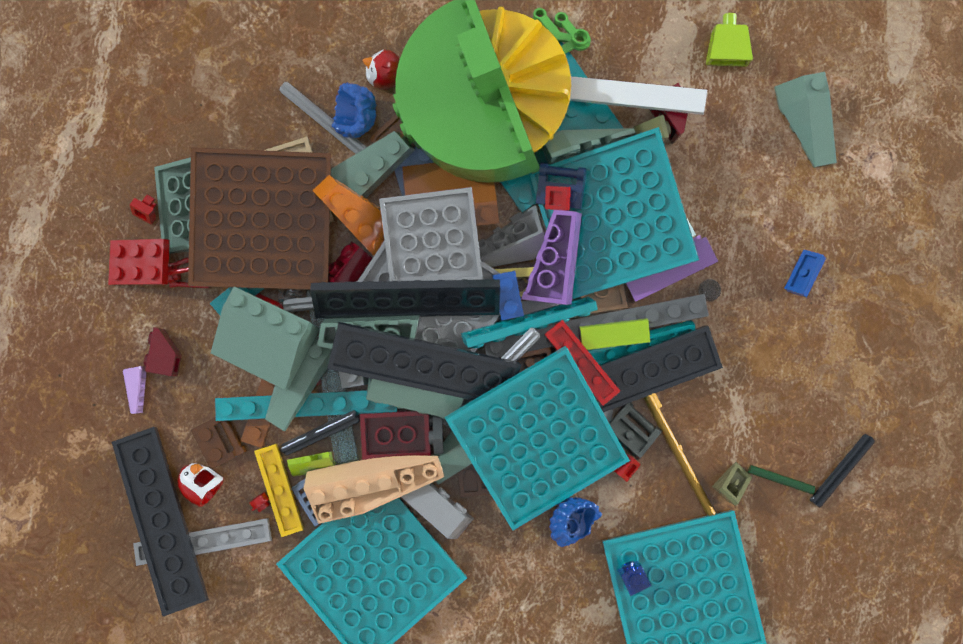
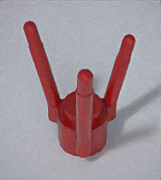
[168,257,210,288]

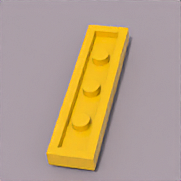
[254,444,304,537]

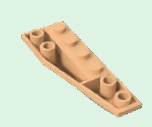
[304,455,444,524]

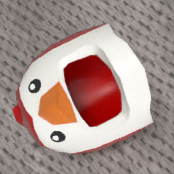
[362,49,400,90]
[178,463,224,507]

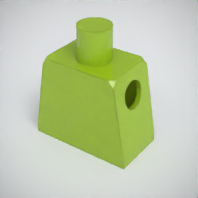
[706,13,753,66]

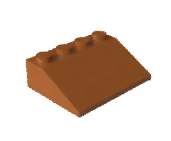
[402,163,499,226]

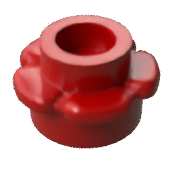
[249,492,270,512]

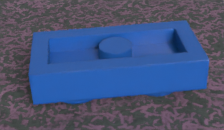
[784,250,826,298]
[492,270,524,320]

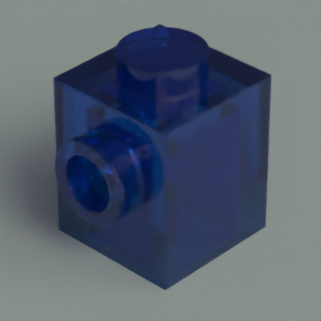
[617,561,651,596]

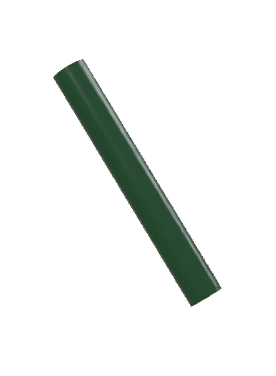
[748,465,815,495]

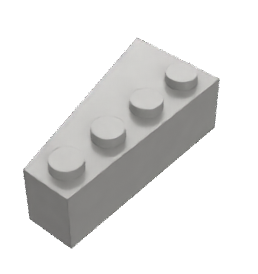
[401,482,474,539]

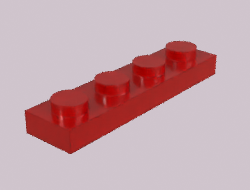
[544,320,620,406]

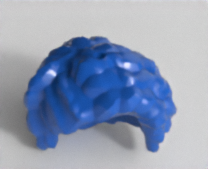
[332,82,377,138]
[549,497,602,547]

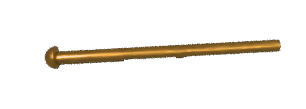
[644,393,716,516]

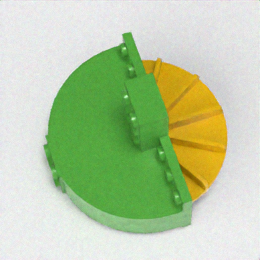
[393,0,571,183]

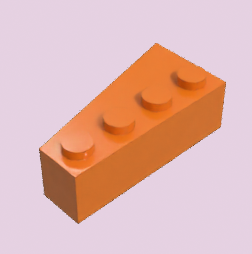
[312,175,385,256]

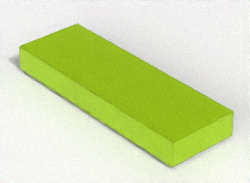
[579,318,650,350]

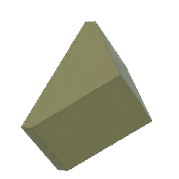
[712,462,752,506]

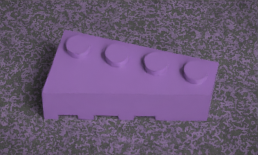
[521,210,582,305]
[626,235,718,302]

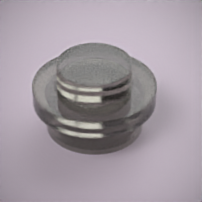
[698,279,721,301]

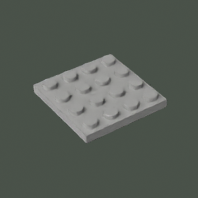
[379,187,483,281]

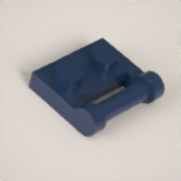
[536,163,587,209]

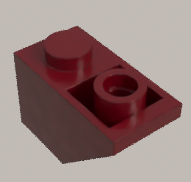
[328,241,373,282]
[144,327,182,376]

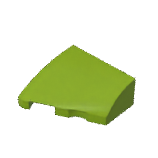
[287,452,337,477]

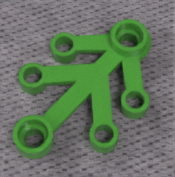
[533,8,591,54]

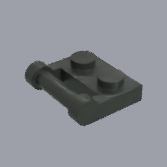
[609,402,662,460]

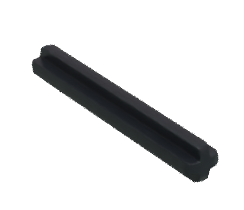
[281,410,360,456]
[810,434,875,508]

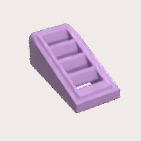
[123,366,146,414]

